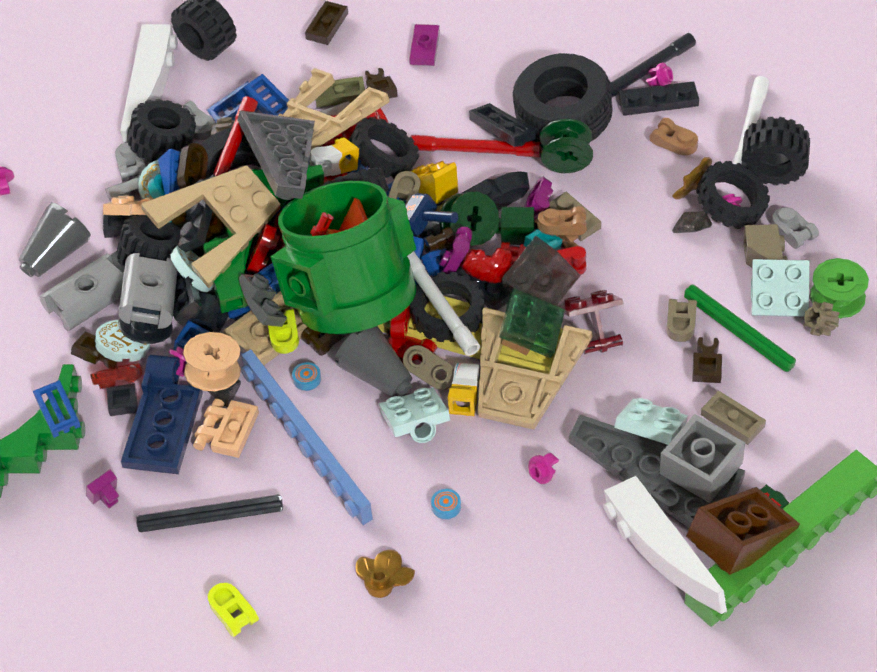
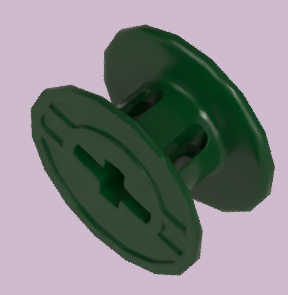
[540,119,593,174]
[440,192,499,246]

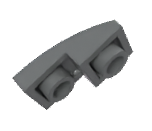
[239,274,287,327]

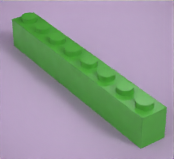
[685,450,877,627]

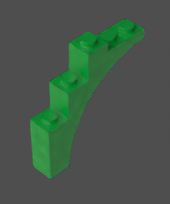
[203,164,324,313]
[0,364,85,498]

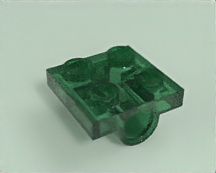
[499,289,565,358]

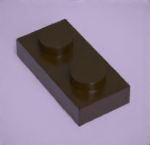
[305,1,348,45]

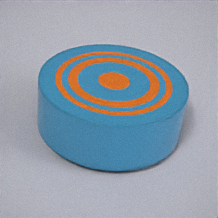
[292,362,321,391]
[431,489,461,519]

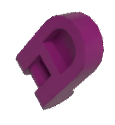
[524,176,553,220]
[439,227,472,274]

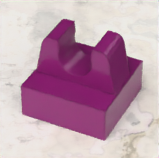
[86,469,119,509]

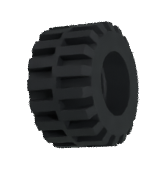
[171,0,237,61]
[128,99,196,163]
[741,117,810,185]
[116,215,181,266]

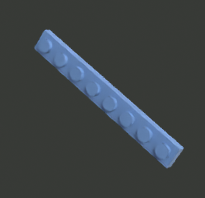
[241,350,373,525]

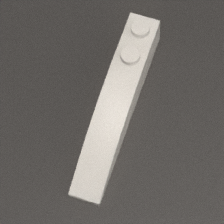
[121,24,178,143]
[603,476,727,614]

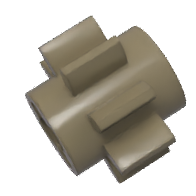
[804,302,840,336]

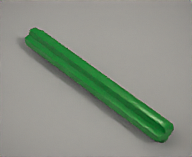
[684,284,796,372]

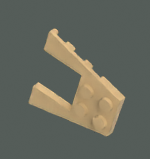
[278,68,390,150]
[141,165,281,288]
[478,308,593,430]

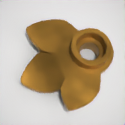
[672,157,712,200]
[356,550,415,598]

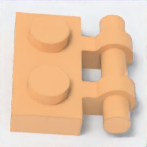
[103,196,153,215]
[193,399,259,458]

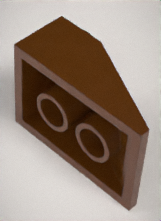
[686,487,800,575]

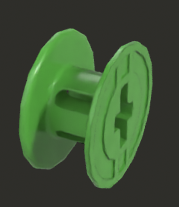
[810,258,869,319]

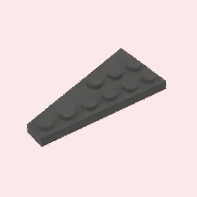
[238,111,315,200]
[569,414,745,528]

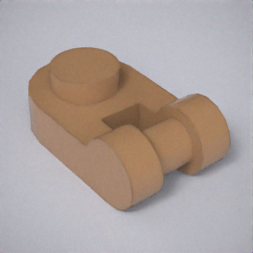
[649,117,698,156]
[537,206,587,236]

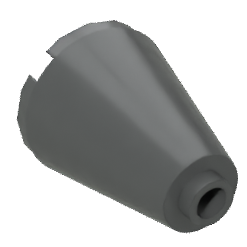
[19,202,91,277]
[335,326,412,397]

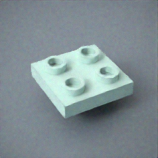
[751,259,809,317]
[379,387,450,443]
[614,398,688,444]

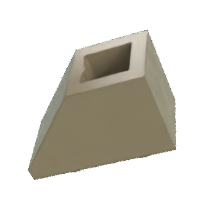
[743,224,788,268]

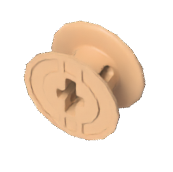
[183,332,241,391]

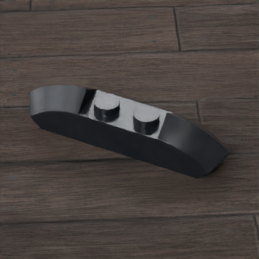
[421,171,530,238]

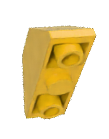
[411,161,458,205]

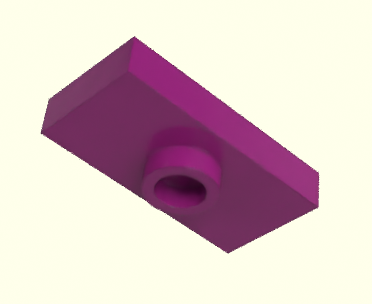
[409,24,440,66]

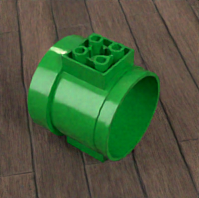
[271,181,416,334]

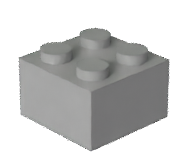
[660,414,745,503]

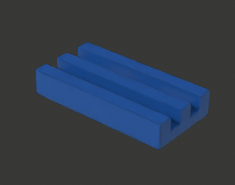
[33,380,81,438]

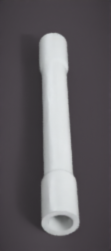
[733,76,769,164]
[407,251,480,356]

